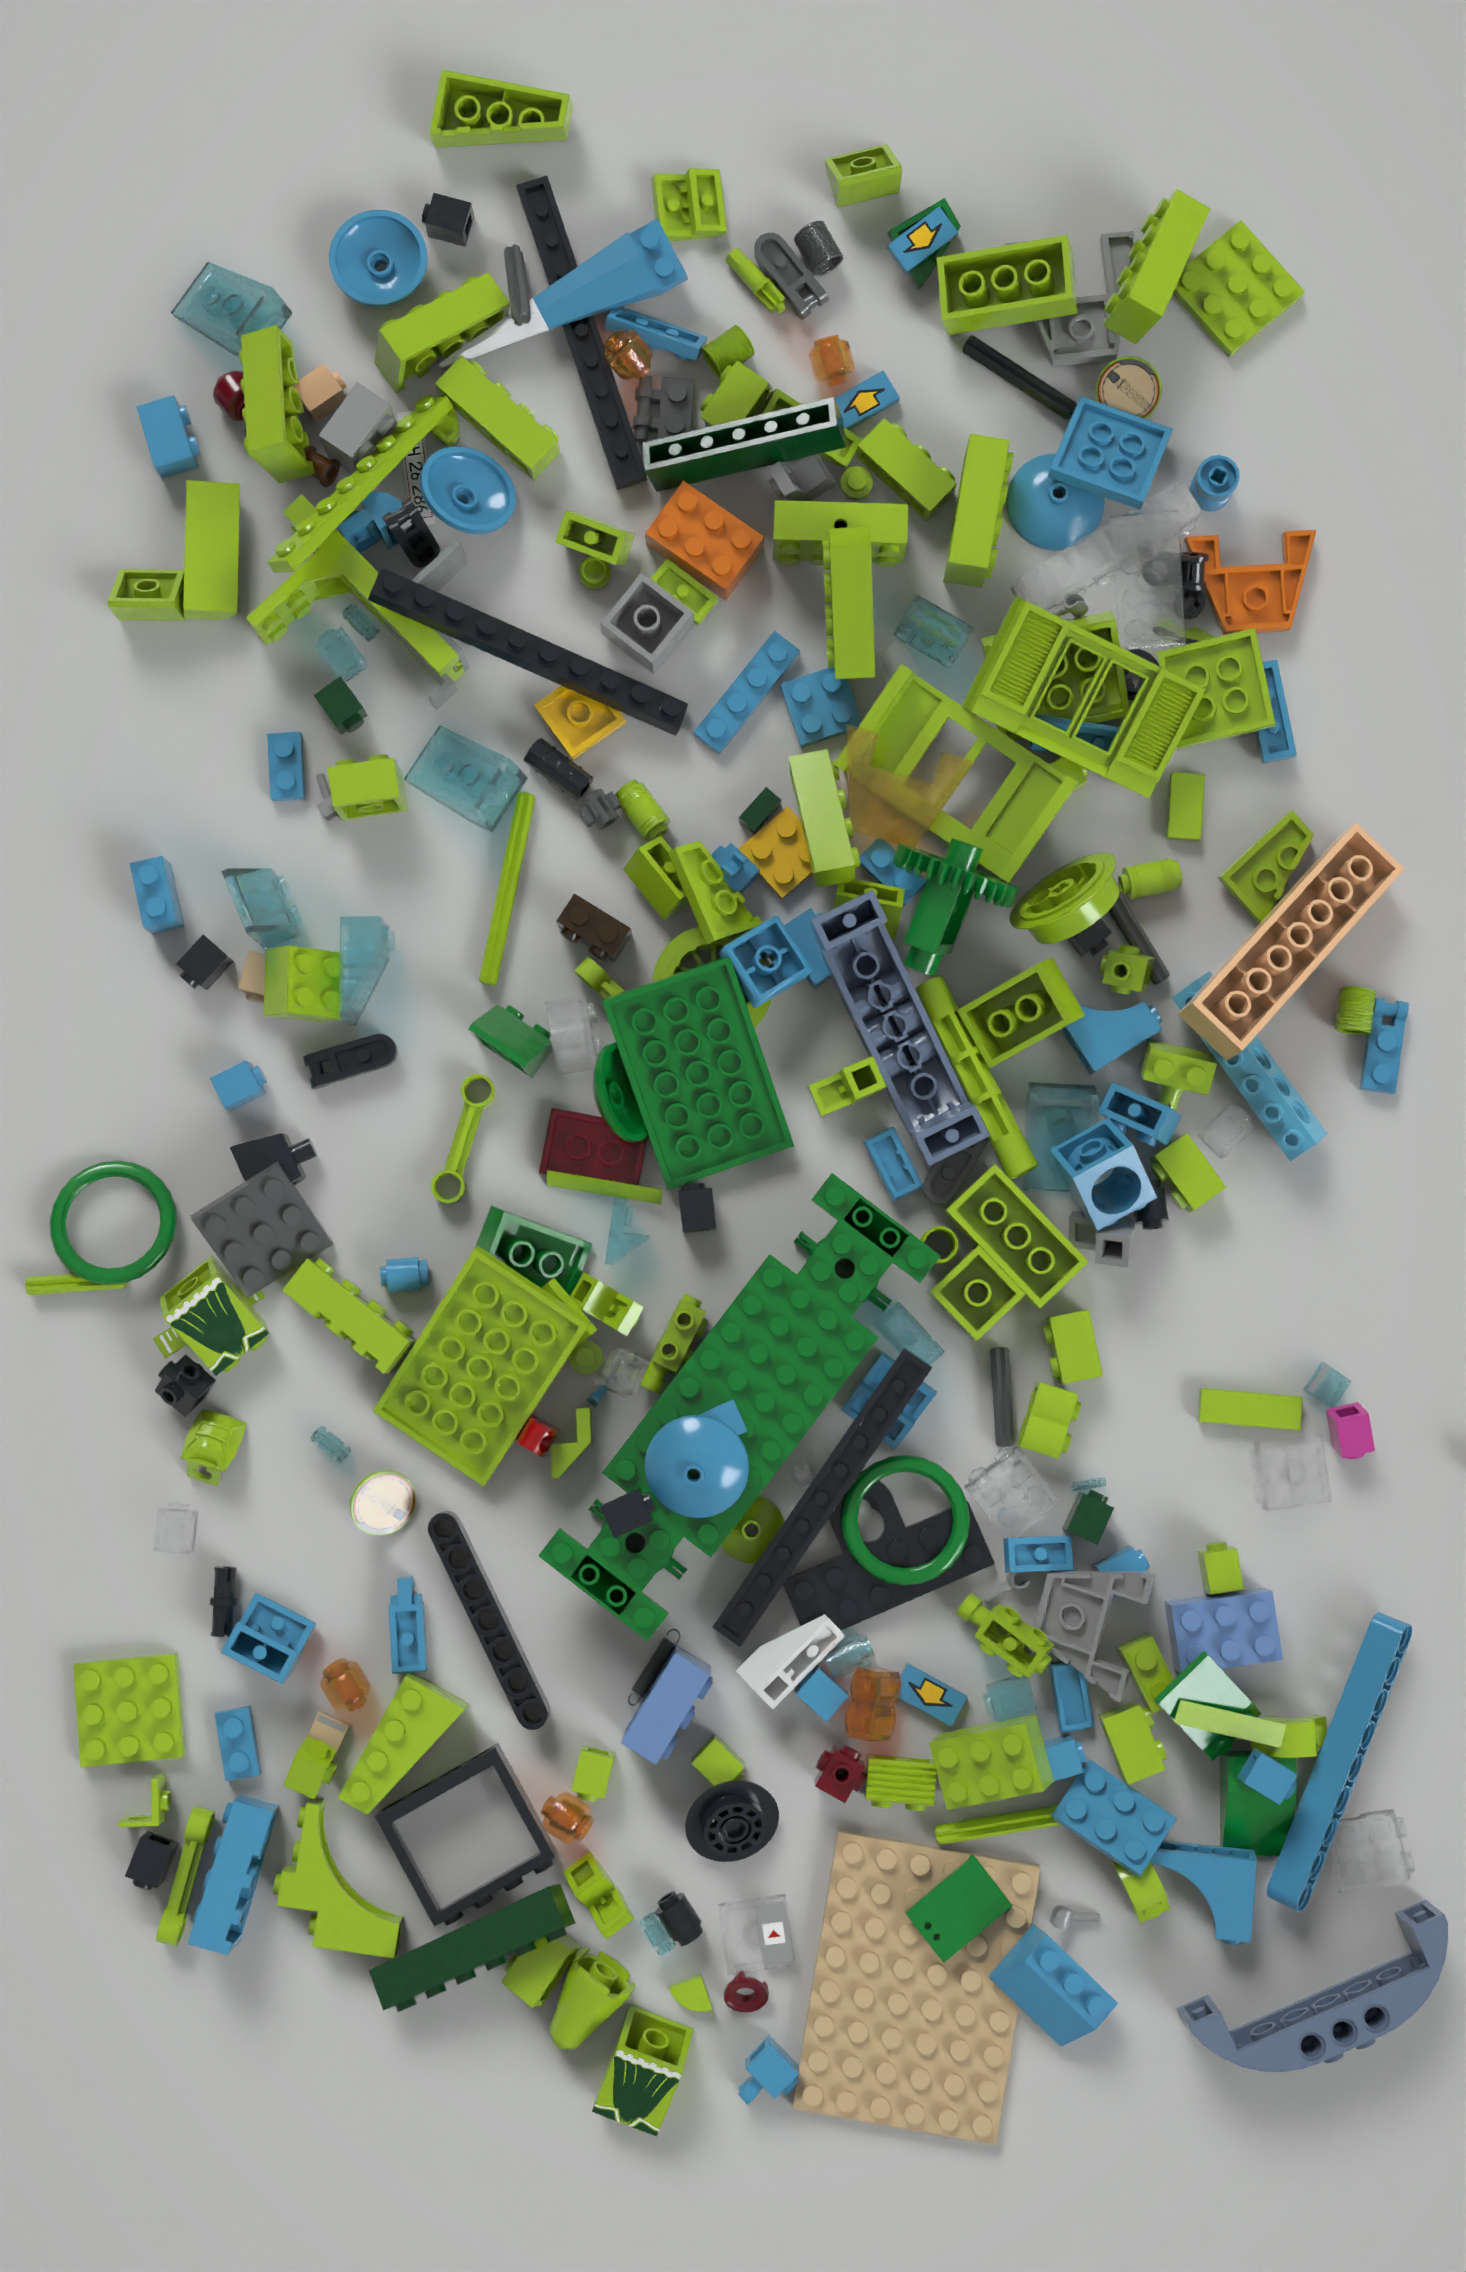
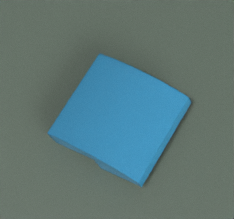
[841,1352,937,1450]

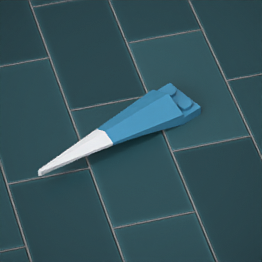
[439,219,688,369]

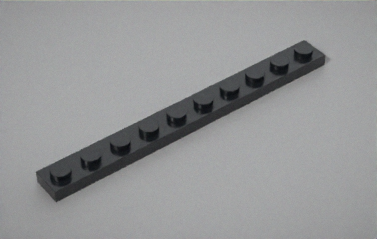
[516,175,648,490]
[368,567,688,736]
[712,1348,933,1647]

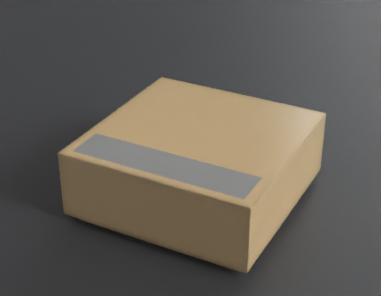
[308,1710,351,1757]

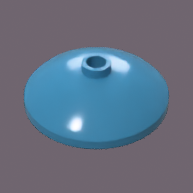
[329,210,428,307]
[420,446,516,534]
[1006,453,1105,551]
[645,1415,749,1518]

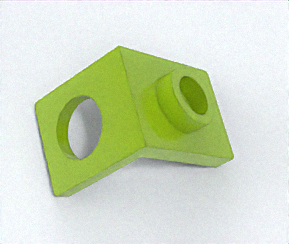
[118,1774,171,1827]

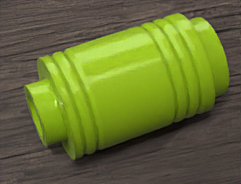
[615,779,670,840]
[1118,858,1182,900]

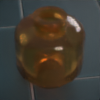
[604,329,652,380]
[809,335,855,387]
[320,1658,371,1711]
[541,1791,594,1844]

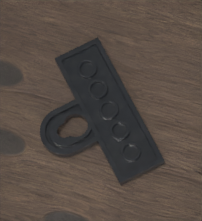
[783,1480,995,1631]

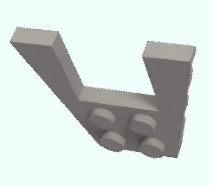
[1005,231,1134,367]

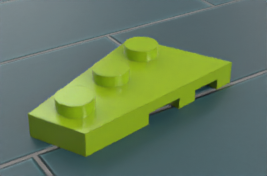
[1217,810,1314,925]
[668,841,763,945]

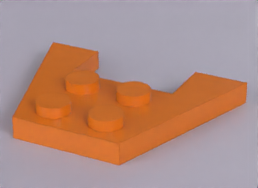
[1184,530,1317,635]

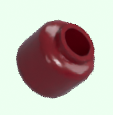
[213,371,245,421]

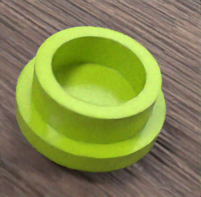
[840,466,873,500]
[578,556,611,590]
[569,1341,603,1374]

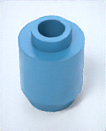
[380,1257,429,1293]

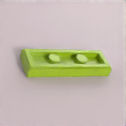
[1198,1388,1303,1430]

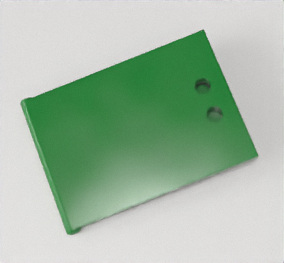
[905,1855,1013,1963]

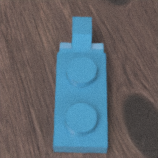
[388,1576,428,1674]

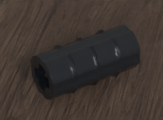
[523,738,594,801]

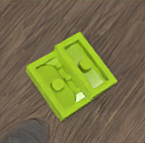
[651,168,727,241]

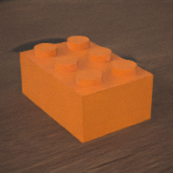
[645,480,764,601]

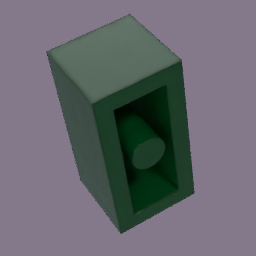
[739,787,782,835]

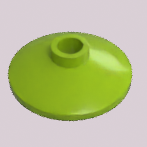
[721,1496,784,1563]

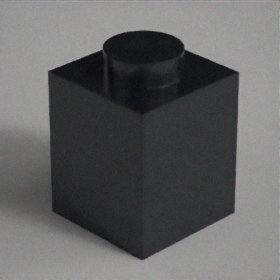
[422,193,474,247]
[1067,918,1112,958]
[176,935,234,990]
[678,1183,716,1233]
[600,1487,657,1539]
[125,1831,179,1890]

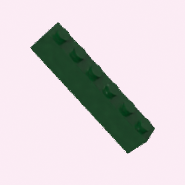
[642,397,846,492]
[369,1884,576,2013]

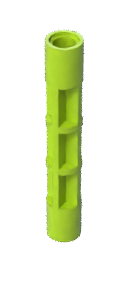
[915,976,1039,1180]

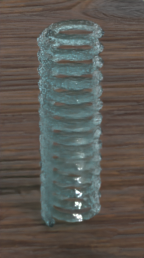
[1071,1477,1106,1491]

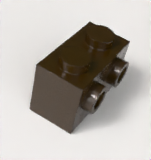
[556,893,632,962]

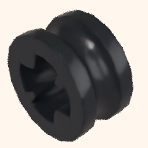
[1174,589,1206,620]

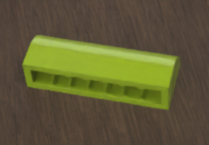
[183,480,240,620]

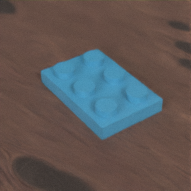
[1051,1759,1177,1878]

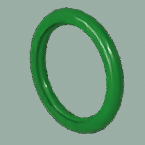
[49,1160,177,1285]
[841,1455,970,1585]

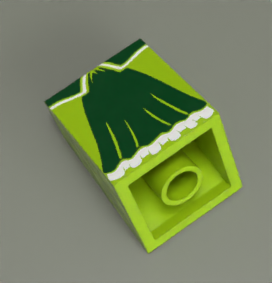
[159,1256,269,1376]
[592,2004,694,2137]

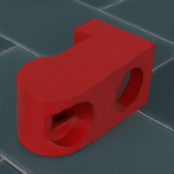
[515,1414,560,1457]

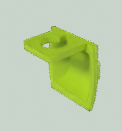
[181,1409,246,1486]

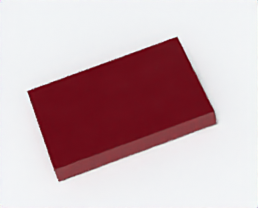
[539,1108,649,1185]

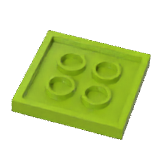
[1173,220,1305,358]
[1157,628,1276,750]
[73,1653,185,1767]

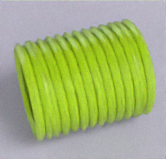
[702,325,755,378]
[1334,986,1377,1035]
[920,1226,958,1264]

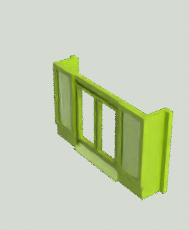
[961,596,1206,798]
[833,664,1079,884]

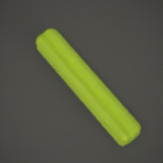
[25,1274,127,1295]

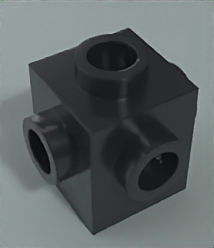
[155,1355,216,1417]

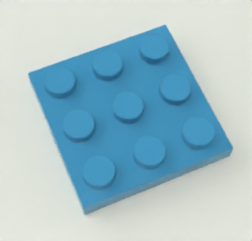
[1048,396,1173,510]

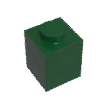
[314,676,368,735]
[1062,1489,1114,1545]

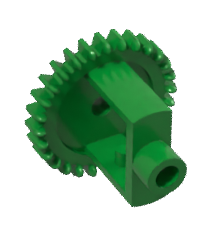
[893,838,1019,976]

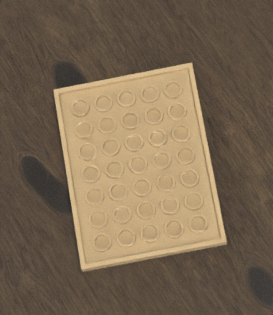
[792,1830,1041,2145]

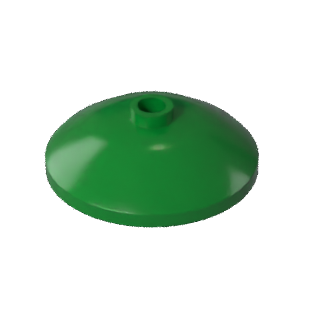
[593,1042,648,1142]

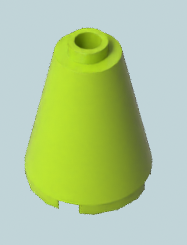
[549,1947,635,2050]

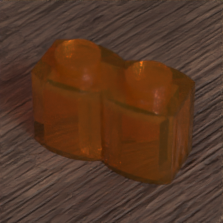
[845,1667,901,1741]

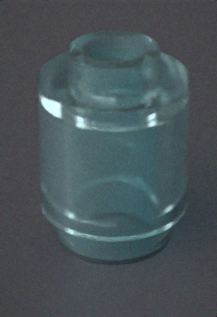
[824,1633,875,1679]

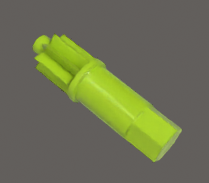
[725,248,786,314]

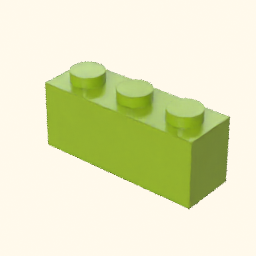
[856,418,957,522]

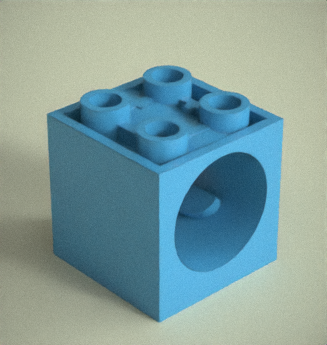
[1049,1118,1157,1231]

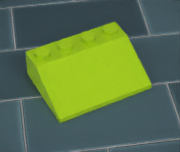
[981,611,1129,740]

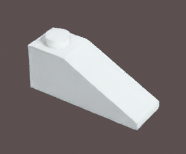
[736,1614,845,1709]

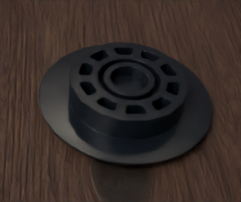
[685,1780,779,1862]

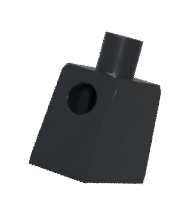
[230,1133,317,1185]

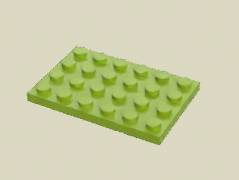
[372,1246,591,1487]

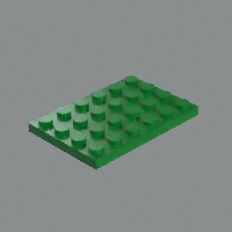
[601,957,794,1190]

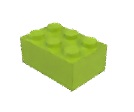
[957,957,1085,1069]
[929,1713,1054,1810]

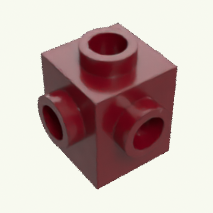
[814,1744,867,1803]

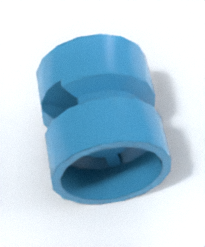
[1189,455,1240,512]

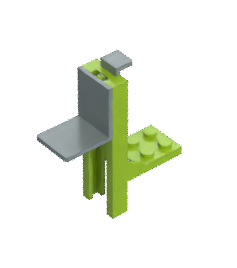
[246,494,470,710]

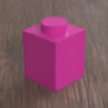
[1326,1402,1375,1459]

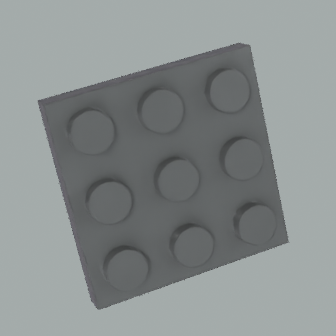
[191,1161,333,1298]

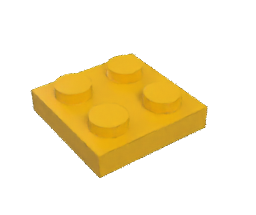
[534,686,626,761]
[739,806,813,900]

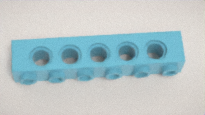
[1172,971,1328,1161]

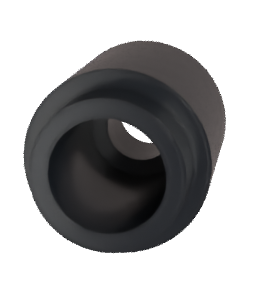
[1133,1180,1169,1230]
[655,1891,703,1946]

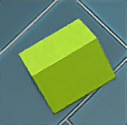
[825,144,902,208]
[107,569,185,621]

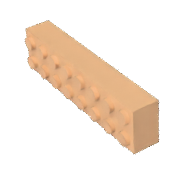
[1178,823,1404,1061]

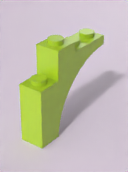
[273,1798,404,1958]

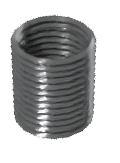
[794,220,844,276]

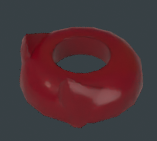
[724,1971,769,2012]

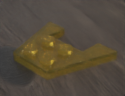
[846,724,975,847]

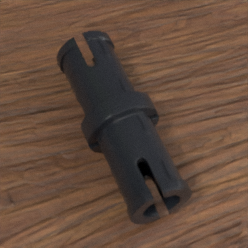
[210,1566,238,1637]

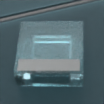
[1303,1362,1352,1408]

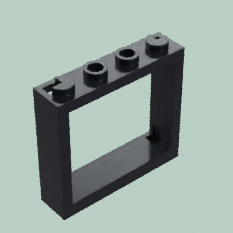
[375,1743,557,1927]

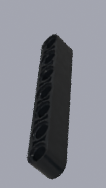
[428,1511,550,1730]

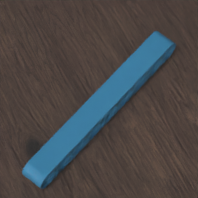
[1267,1612,1412,1912]

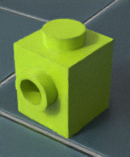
[283,1736,338,1799]

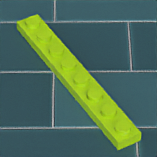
[267,395,454,573]

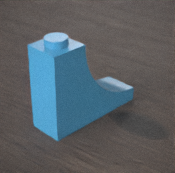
[1061,1001,1162,1075]
[1151,1841,1257,1945]

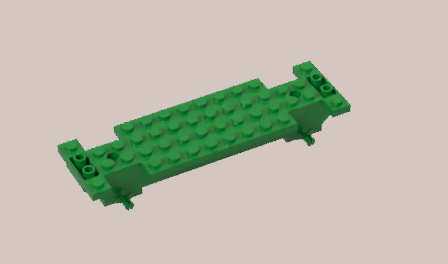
[538,1173,941,1642]

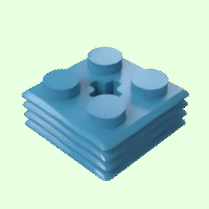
[719,916,812,1008]

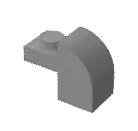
[768,454,837,501]
[1069,1211,1135,1268]

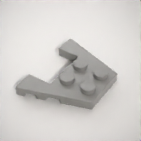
[1034,1571,1156,1702]

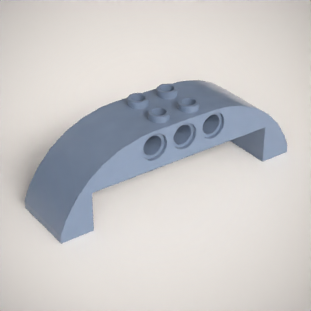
[810,890,990,1166]
[1177,1900,1448,2072]

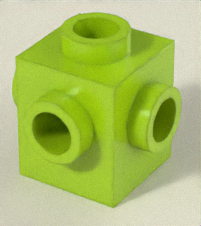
[1100,944,1155,995]

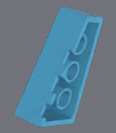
[188,1795,279,1955]

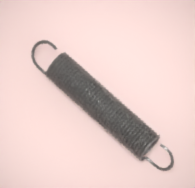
[628,1629,680,1706]

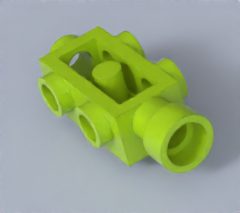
[636,1293,708,1394]
[956,1593,1054,1679]

